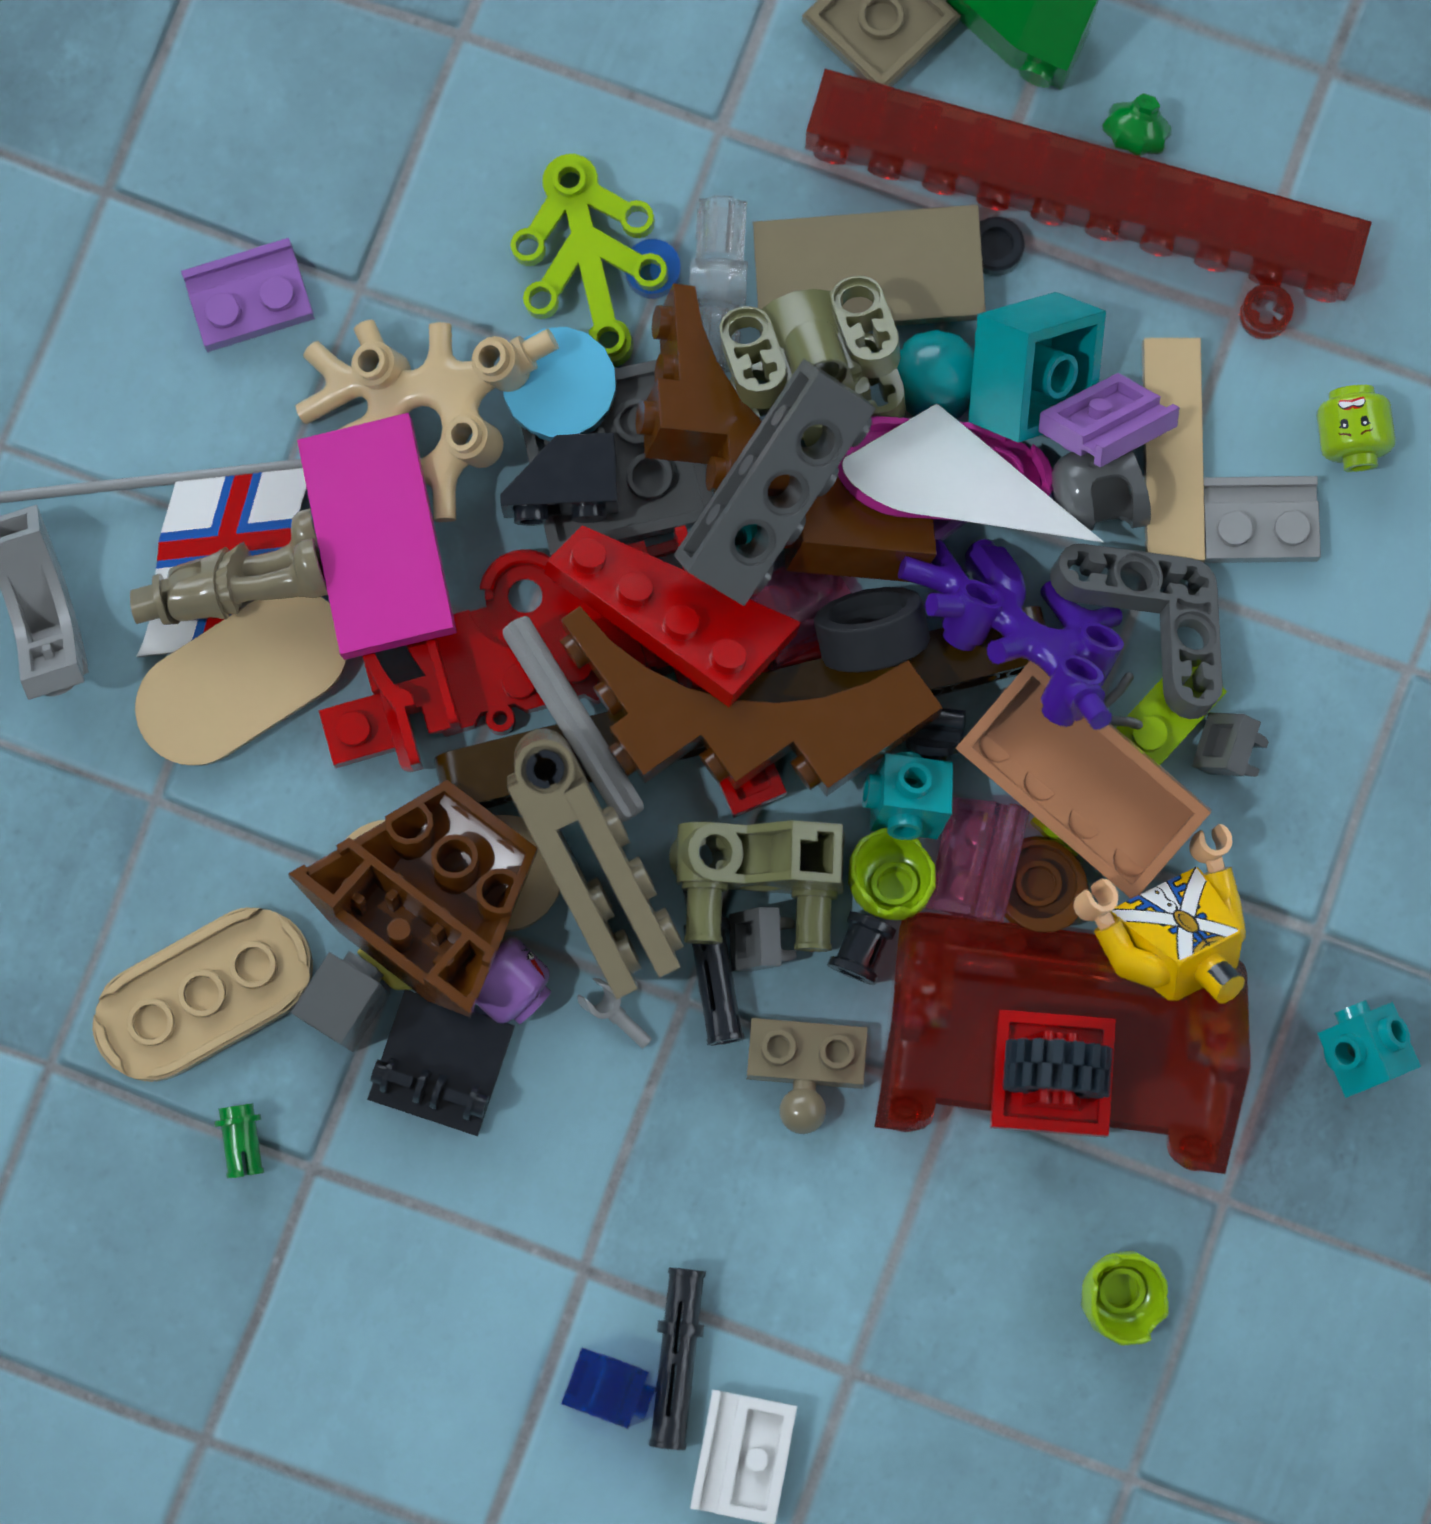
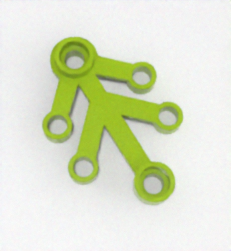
[510,154,668,367]

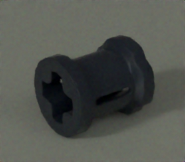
[827,911,896,985]

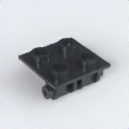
[367,989,515,1137]

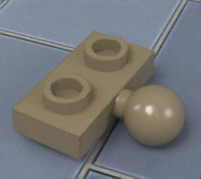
[747,1018,868,1134]

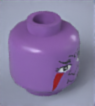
[476,937,551,1024]

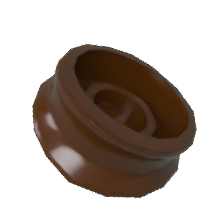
[989,836,1089,934]

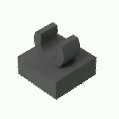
[1192,713,1269,777]
[729,907,797,972]

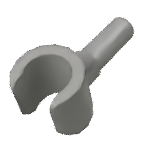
[577,978,652,1049]

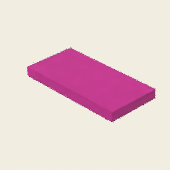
[297,412,457,660]

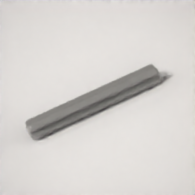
[502,616,644,822]

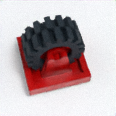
[989,1009,1116,1138]

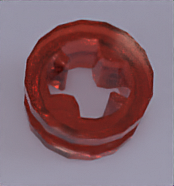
[1239,283,1294,340]

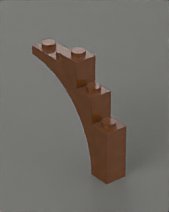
[635,283,937,583]
[559,606,943,797]

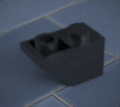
[500,432,618,526]

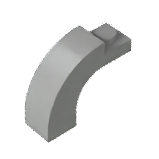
[0,505,89,700]

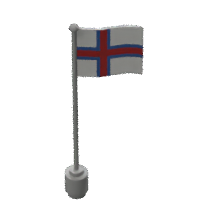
[0,459,307,658]

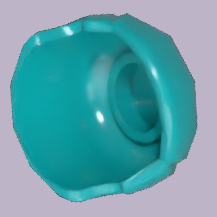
[897,330,974,419]

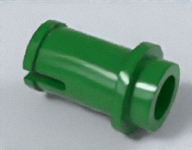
[214,1103,265,1179]

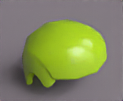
[848,828,936,920]
[1081,1251,1169,1346]

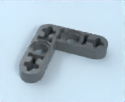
[1050,544,1223,719]

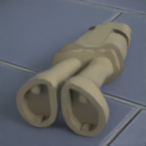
[130,508,328,625]

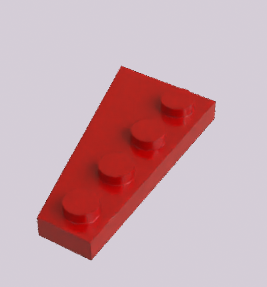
[544,525,801,707]

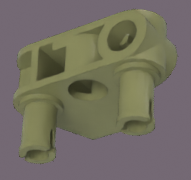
[669,820,845,952]

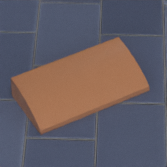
[955,661,1211,899]

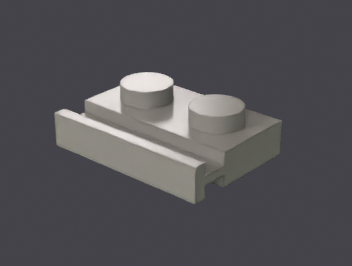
[1204,476,1321,563]

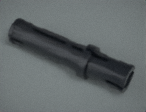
[683,890,745,1046]
[648,1267,706,1450]

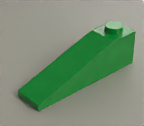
[945,0,1099,90]

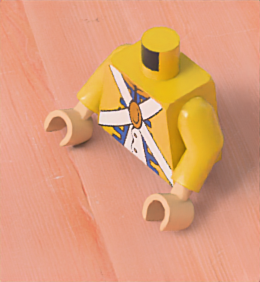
[1074,824,1246,1003]

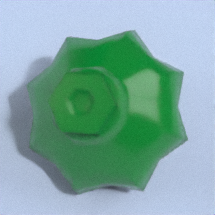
[1102,93,1172,157]

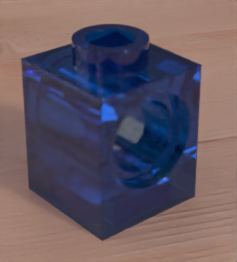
[561,1347,656,1429]

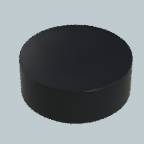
[980,217,1025,276]

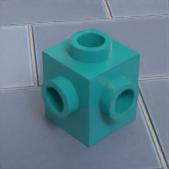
[862,752,953,840]
[1317,1000,1421,1098]

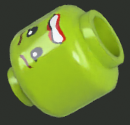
[1316,385,1396,472]

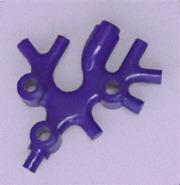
[898,539,1124,730]

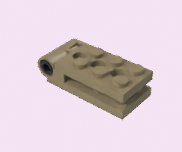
[507,729,684,1000]

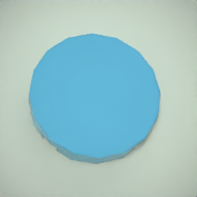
[503,327,616,441]

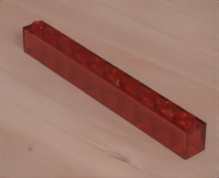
[805,69,1372,303]

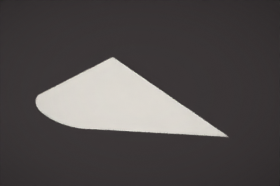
[842,404,1104,543]

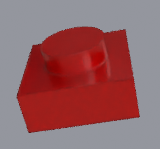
[718,763,787,818]

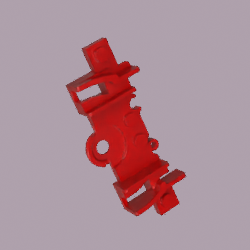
[318,525,767,772]

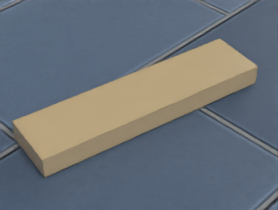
[1142,338,1205,563]

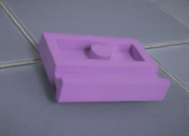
[181,237,315,352]
[1039,373,1180,467]

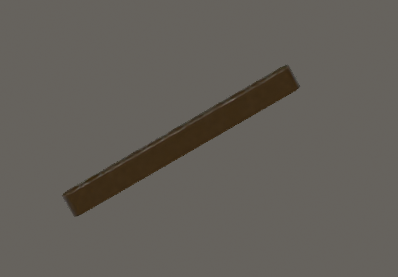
[433,606,1046,809]

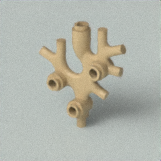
[295,320,559,522]

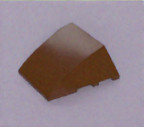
[288,780,538,1017]

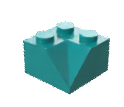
[968,292,1106,443]

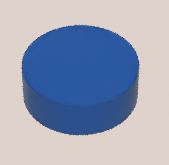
[625,239,681,299]

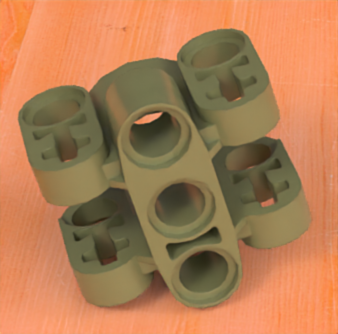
[719,275,906,447]

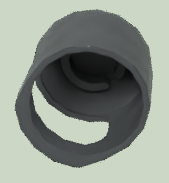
[1052,450,1151,531]

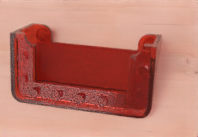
[874,912,1251,1174]

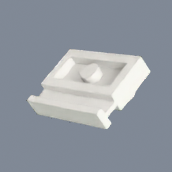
[690,1389,797,1524]

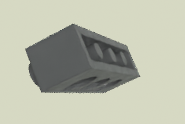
[674,359,876,606]

